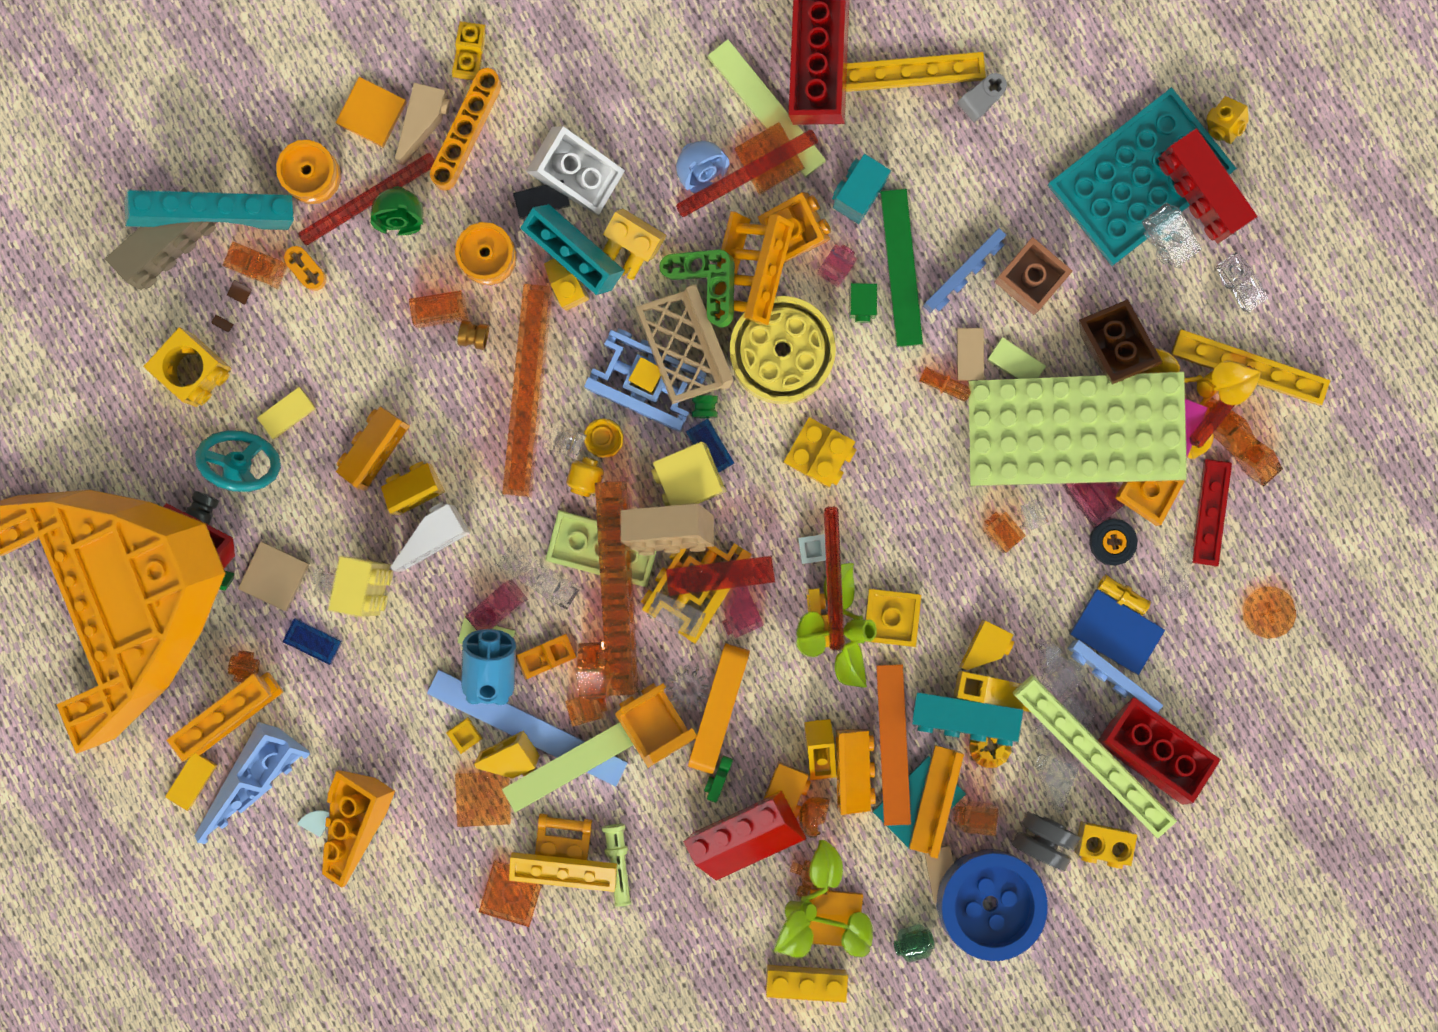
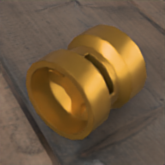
[457,320,489,350]

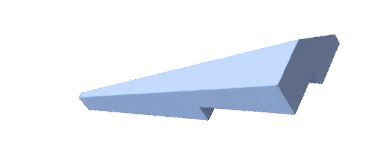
[194,722,310,844]

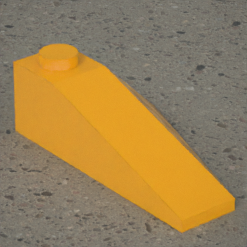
[322,770,395,888]

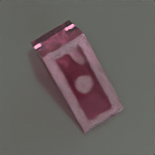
[722,577,764,638]

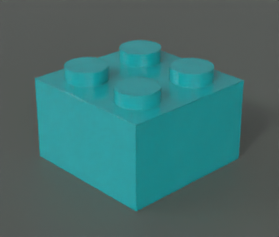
[832,153,891,225]

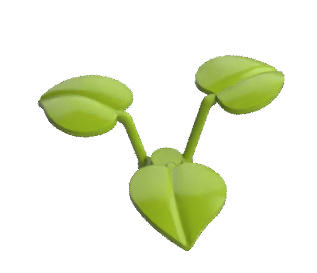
[796,563,877,688]
[774,840,873,958]

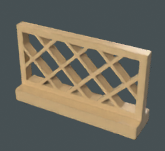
[635,284,733,404]

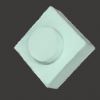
[798,534,828,564]

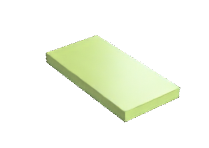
[545,510,657,587]

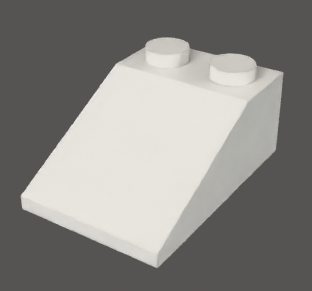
[526,126,625,215]
[391,502,470,572]

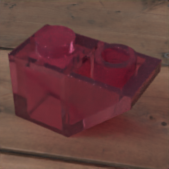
[465,579,529,631]

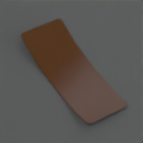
[211,280,252,332]

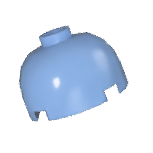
[676,140,729,193]

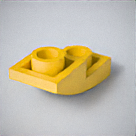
[452,21,486,80]

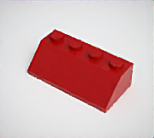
[1098,697,1221,805]
[683,791,807,881]

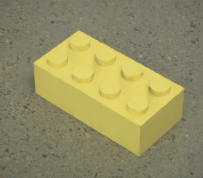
[328,556,393,617]

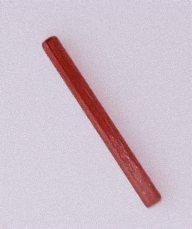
[676,129,818,217]
[298,153,435,245]
[824,506,845,651]

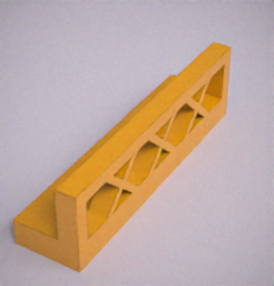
[909,745,964,859]

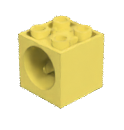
[651,442,727,506]

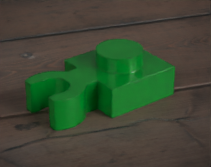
[704,755,733,803]

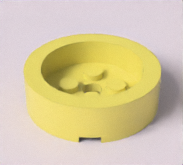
[730,296,836,404]

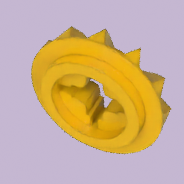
[969,738,1012,768]

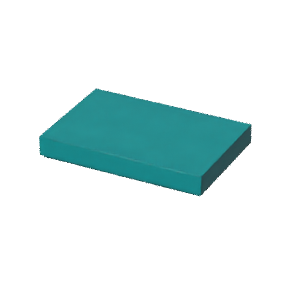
[872,756,966,850]

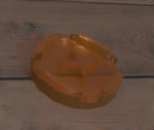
[1242,586,1296,639]

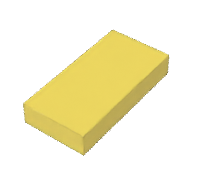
[257,387,316,439]

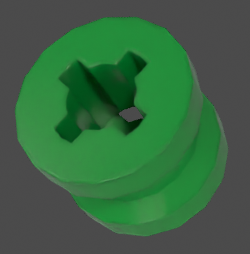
[692,395,718,419]

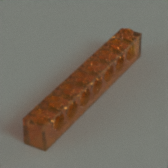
[595,481,639,696]

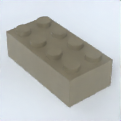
[104,187,217,290]

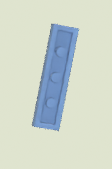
[923,228,1006,313]

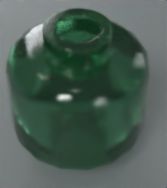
[893,924,935,963]

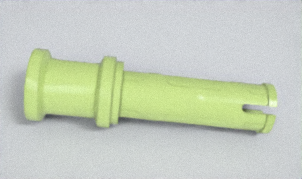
[602,823,631,907]

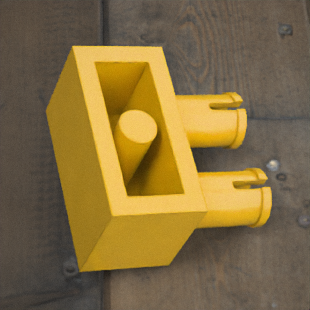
[602,208,667,280]

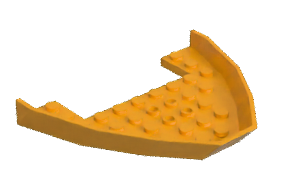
[0,490,225,754]

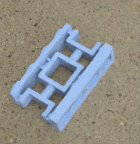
[584,328,707,433]

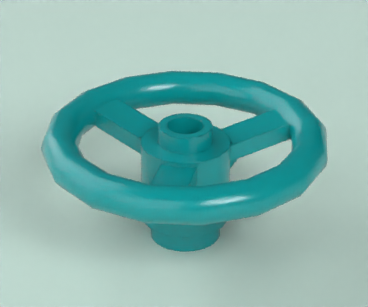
[195,430,281,492]

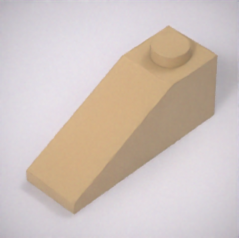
[395,83,451,165]

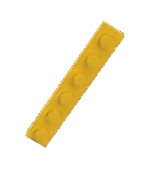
[846,52,986,92]
[1171,329,1331,406]

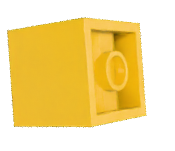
[143,327,232,407]

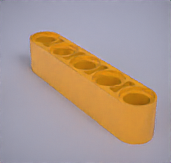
[430,68,501,191]
[688,643,750,775]

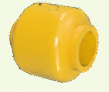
[566,456,604,497]

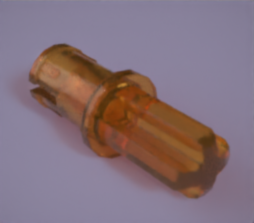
[919,366,971,402]

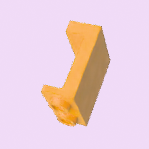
[615,683,698,768]

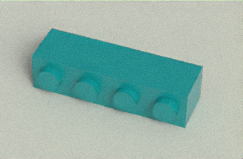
[520,204,625,295]
[912,692,1023,747]

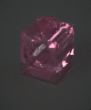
[817,244,858,288]

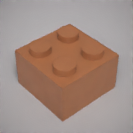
[994,237,1073,315]

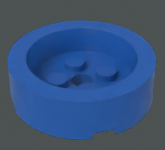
[936,849,1048,961]

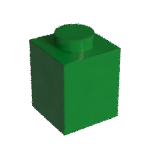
[849,283,877,323]

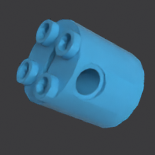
[461,629,516,705]

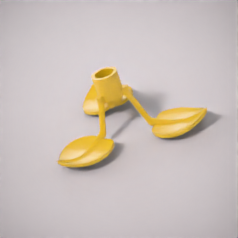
[1139,348,1261,459]

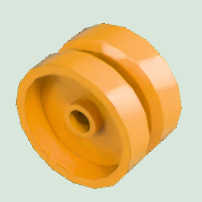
[276,140,341,204]
[455,222,517,286]

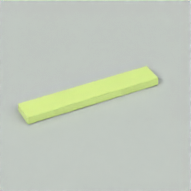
[708,40,826,178]
[502,722,633,813]

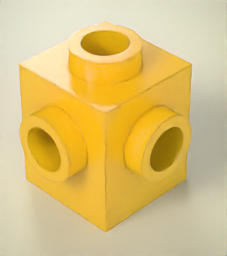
[1206,96,1249,144]

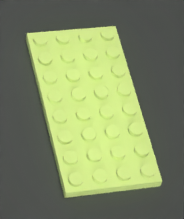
[968,372,1187,486]

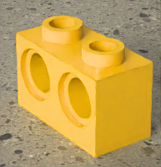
[1075,821,1137,869]

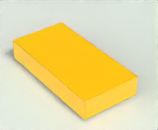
[165,753,218,811]

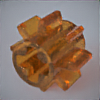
[228,650,260,683]

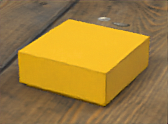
[628,357,661,393]
[446,717,483,754]

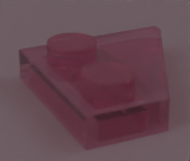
[1062,482,1124,527]

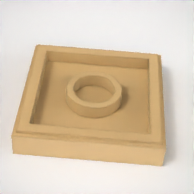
[238,541,310,611]

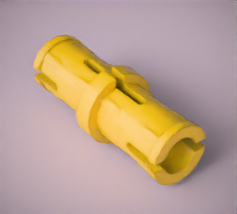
[1097,574,1151,616]

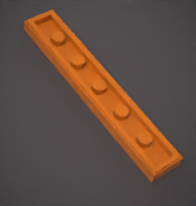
[876,664,911,826]

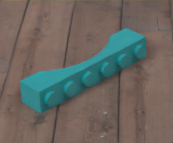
[124,190,294,230]

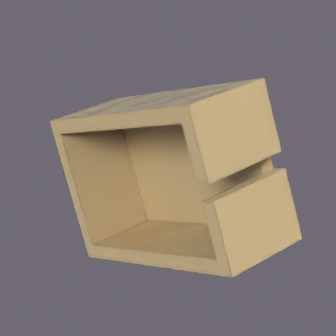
[621,503,714,556]

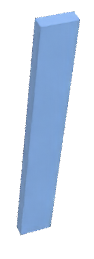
[427,669,628,787]

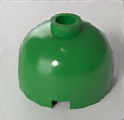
[370,187,424,235]

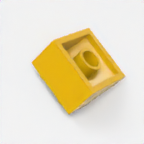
[381,461,445,516]

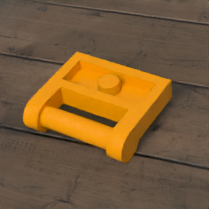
[535,813,592,860]

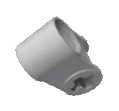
[957,73,1007,122]

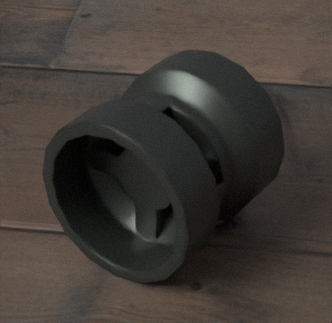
[185,491,219,525]

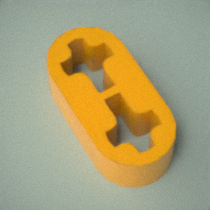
[284,246,326,291]

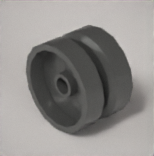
[1011,811,1081,872]

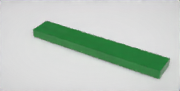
[880,189,923,348]

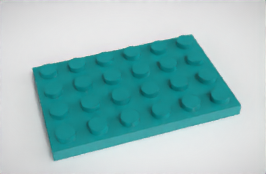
[1047,87,1237,266]

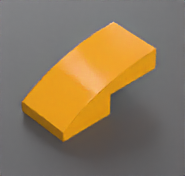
[516,634,577,680]

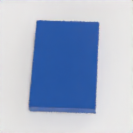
[1069,589,1165,675]

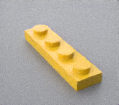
[509,852,617,892]

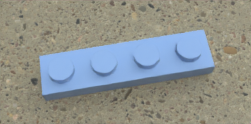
[1067,640,1163,713]

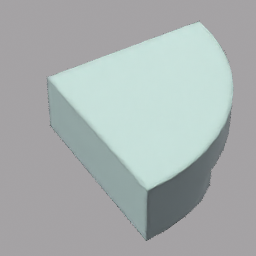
[297,810,329,837]

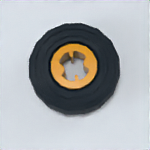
[1089,518,1138,566]

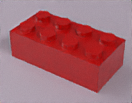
[1158,128,1258,244]

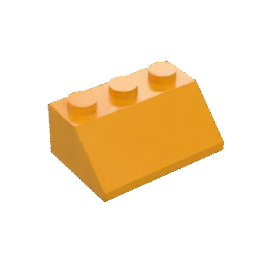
[336,406,410,491]
[836,729,876,815]

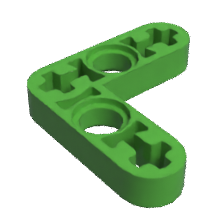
[659,250,735,328]

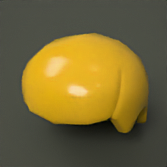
[583,418,624,458]

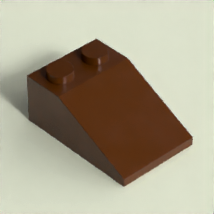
[1079,299,1162,384]

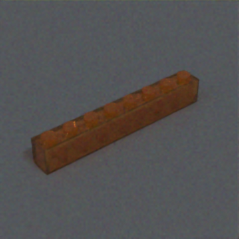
[502,284,553,498]

